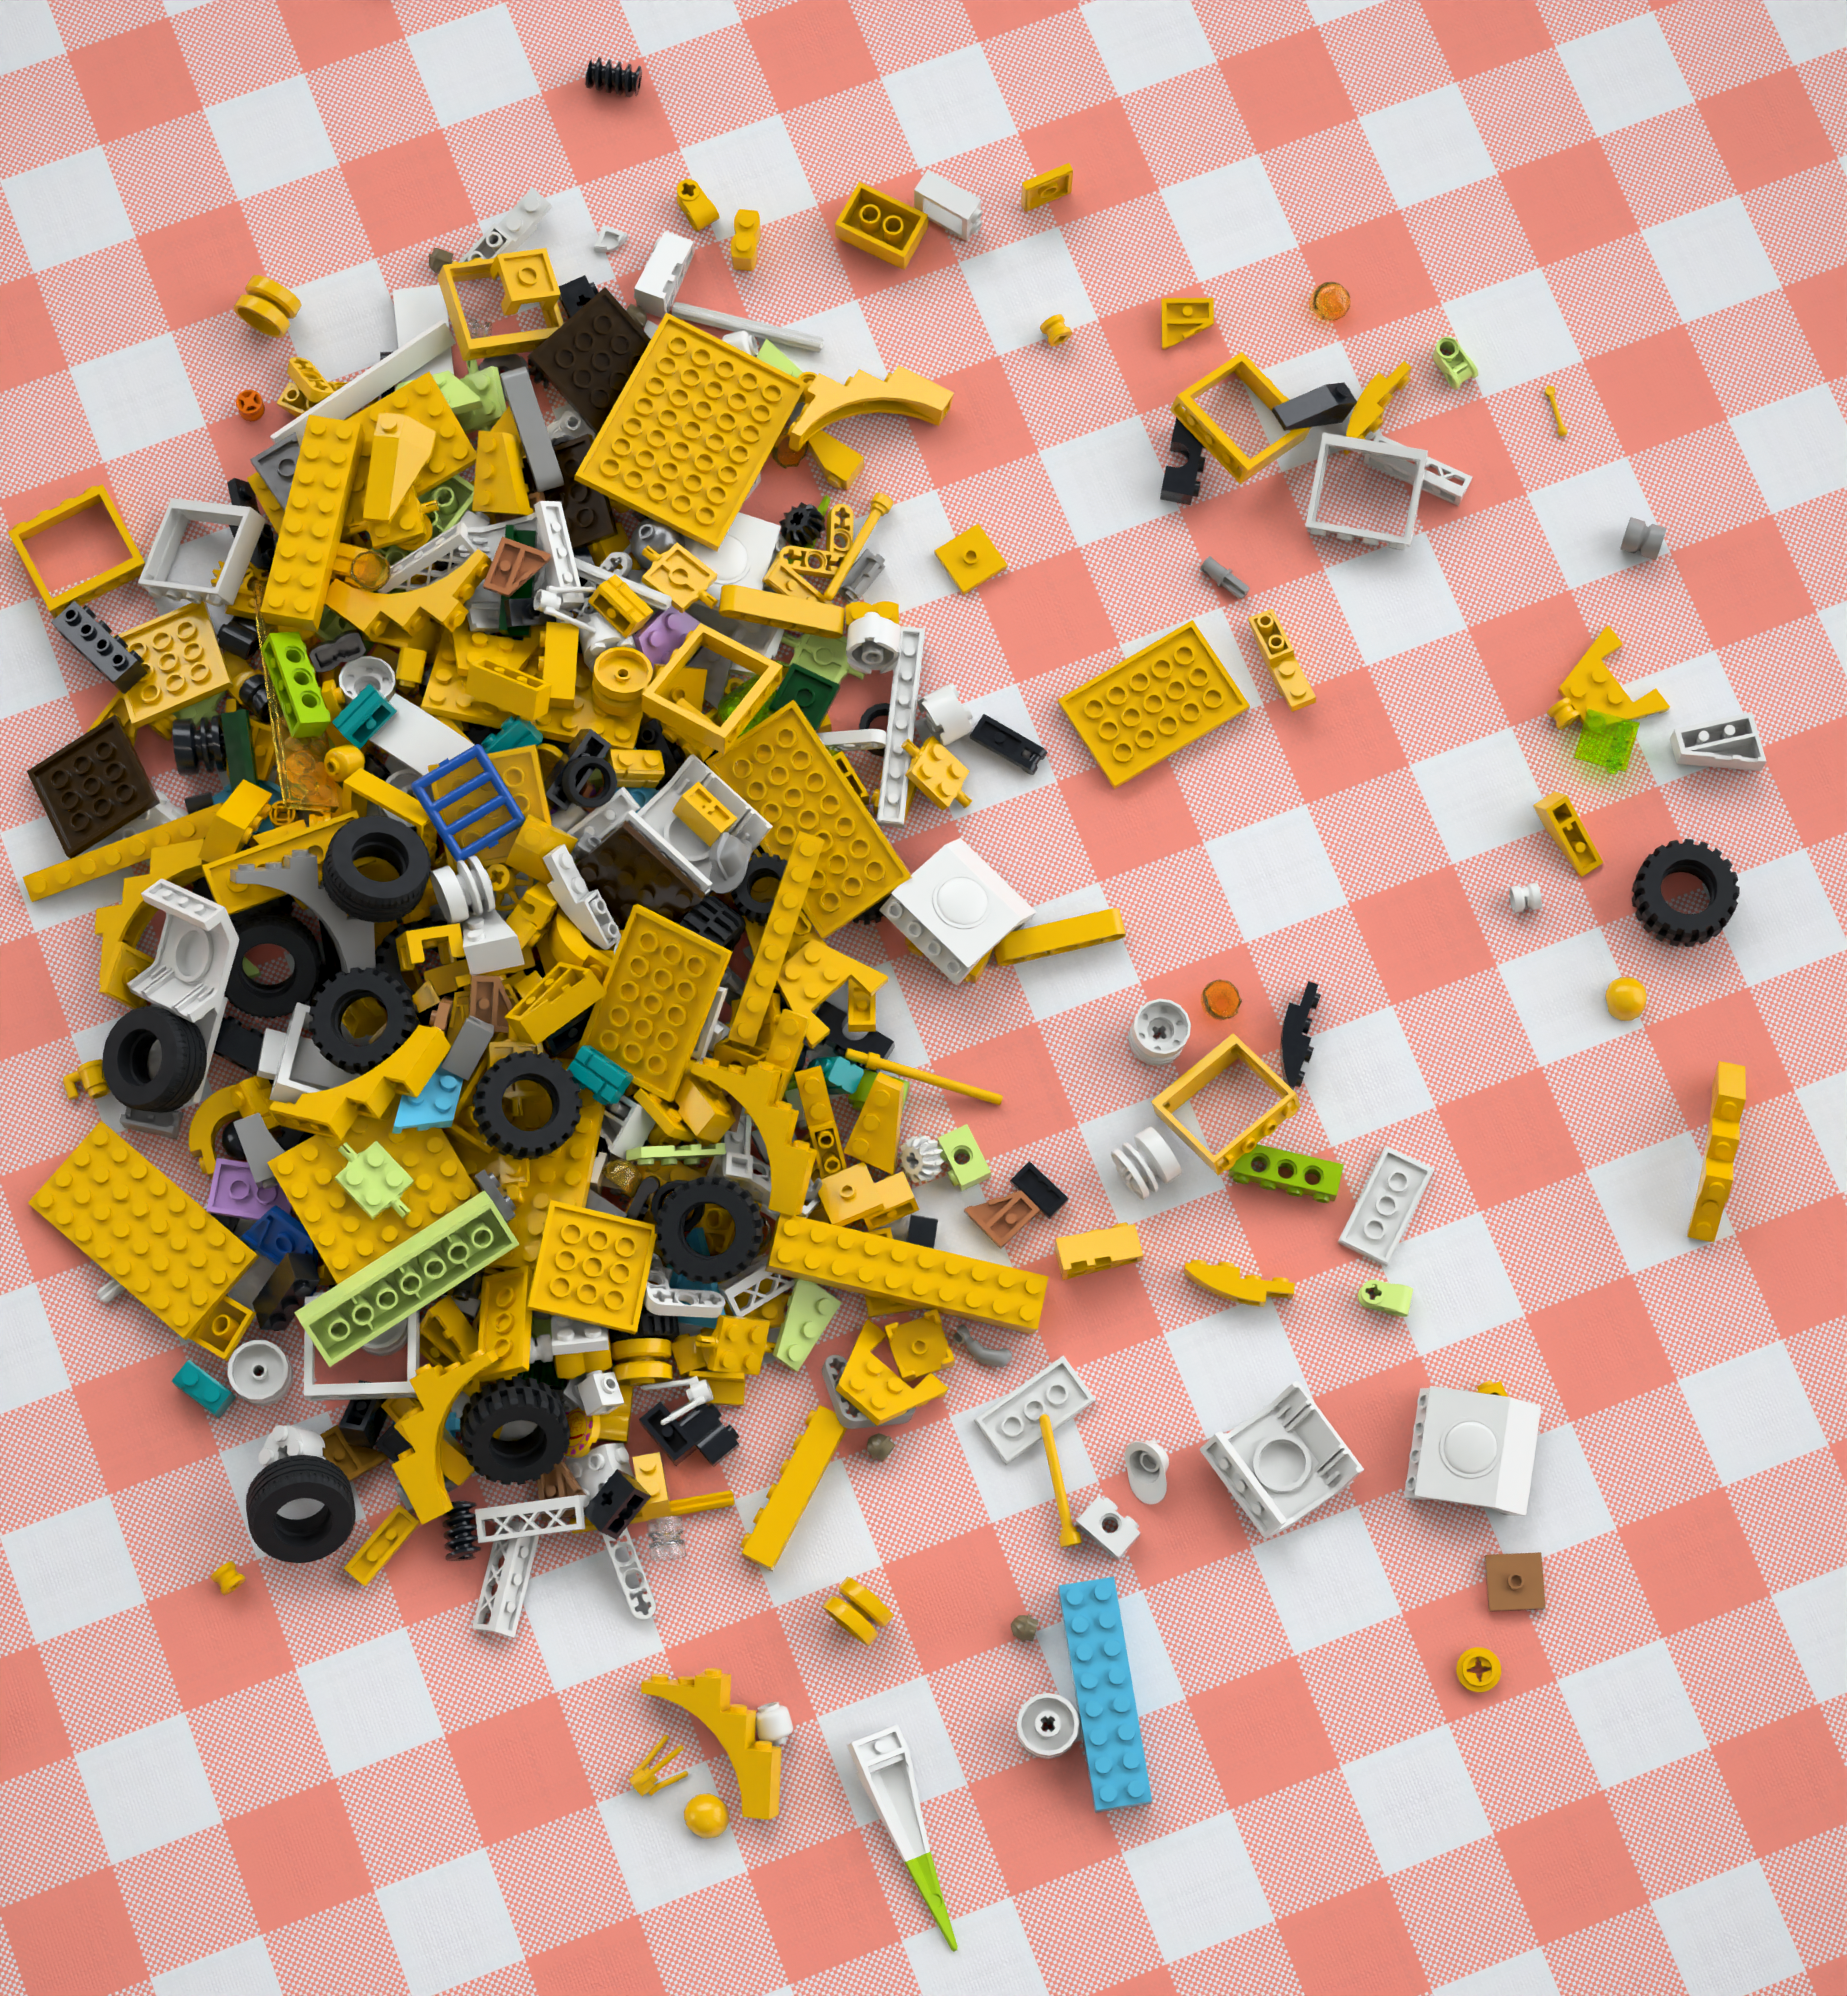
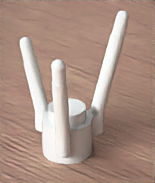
[533,585,596,633]
[642,1376,714,1425]

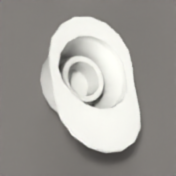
[1124,1440,1169,1505]

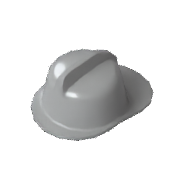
[708,832,753,894]

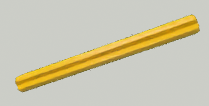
[570,1490,735,1534]

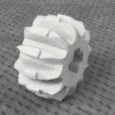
[898,1135,945,1182]

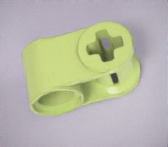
[1433,337,1478,390]
[1358,1280,1413,1317]

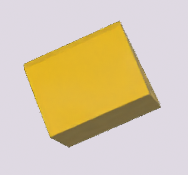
[189,1296,256,1361]

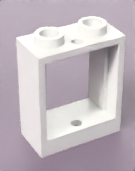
[914,169,983,241]

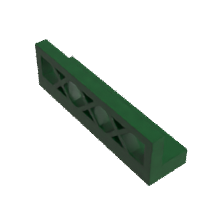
[499,525,538,638]
[221,709,259,793]

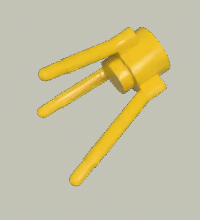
[629,1735,688,1797]

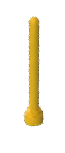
[824,492,894,601]
[1039,1414,1082,1548]

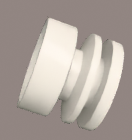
[339,656,396,707]
[430,855,496,925]
[1128,999,1191,1066]
[1111,1126,1182,1200]

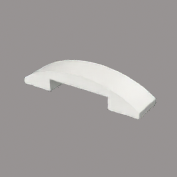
[721,1106,753,1182]

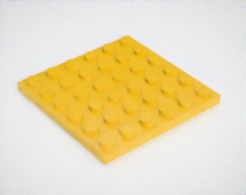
[267,1093,479,1285]

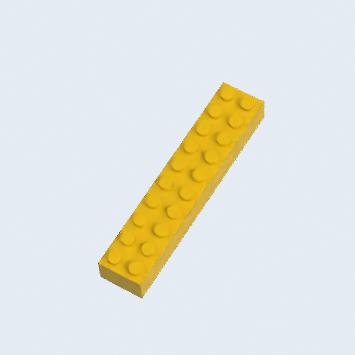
[765,1213,1049,1335]

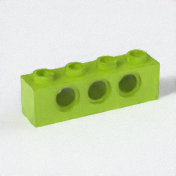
[261,632,331,738]
[1228,1144,1344,1203]

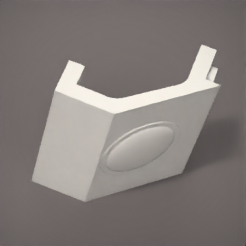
[453,501,585,635]
[684,512,787,632]
[616,754,773,898]
[879,838,1036,985]
[127,878,239,1023]
[1199,1381,1364,1539]
[1404,1386,1541,1516]

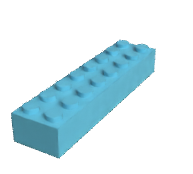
[1058,1577,1152,1813]

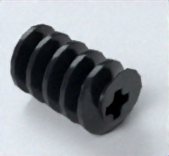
[585,57,642,97]
[442,1501,481,1561]

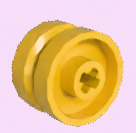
[233,275,302,338]
[591,646,653,716]
[610,1338,673,1386]
[822,1576,894,1647]

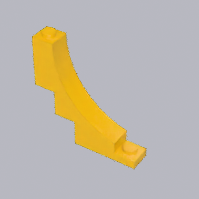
[269,1025,452,1140]

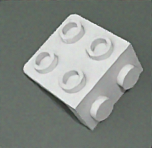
[116,791,188,865]
[564,1443,636,1501]

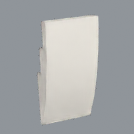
[368,693,474,777]

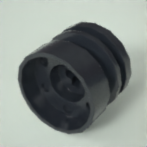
[172,715,227,776]

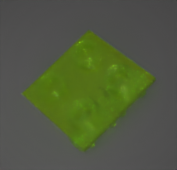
[1574,709,1640,775]

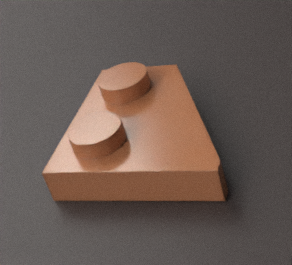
[483,537,551,597]
[964,1190,1040,1249]

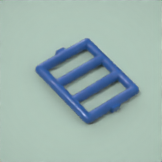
[411,744,526,862]

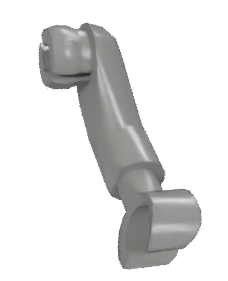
[953,1324,1012,1367]

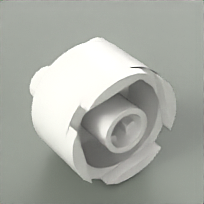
[846,612,901,674]
[578,613,637,672]
[917,683,974,746]
[258,1425,326,1468]

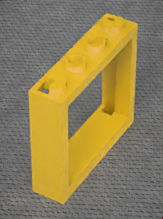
[437,257,564,361]
[1170,352,1312,484]
[8,484,145,619]
[640,623,783,754]
[342,768,437,871]
[1151,1033,1301,1176]

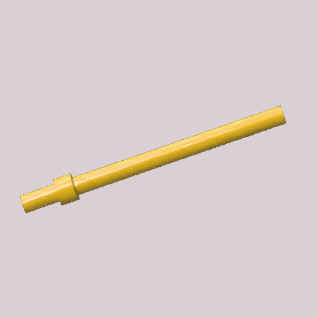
[845,1048,1003,1106]

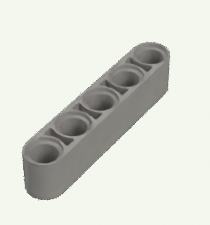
[500,366,564,493]

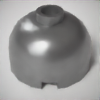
[630,518,686,570]

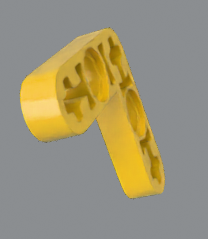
[287,357,379,405]
[775,504,854,579]

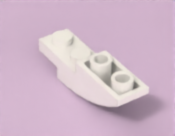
[460,187,553,263]
[543,844,621,950]

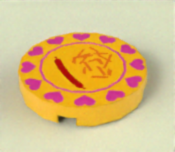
[564,1407,601,1458]

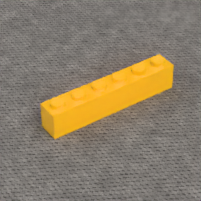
[740,1405,847,1572]

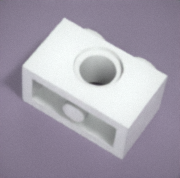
[1076,1496,1141,1561]

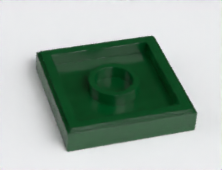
[768,663,841,733]

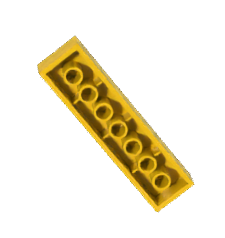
[260,415,365,632]

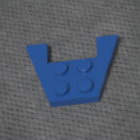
[239,1205,318,1308]

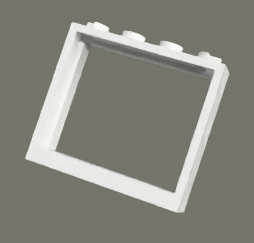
[1305,432,1428,550]
[138,498,266,607]
[269,1002,374,1104]
[304,1292,420,1401]

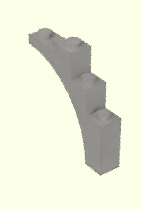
[230,849,376,974]
[233,1113,285,1189]

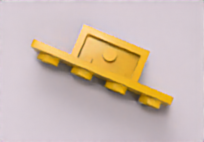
[423,945,535,996]

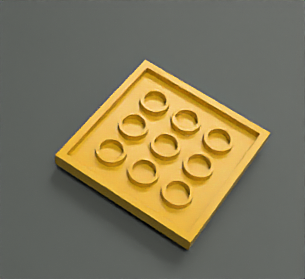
[113,601,234,729]
[428,744,553,872]
[526,1200,657,1334]

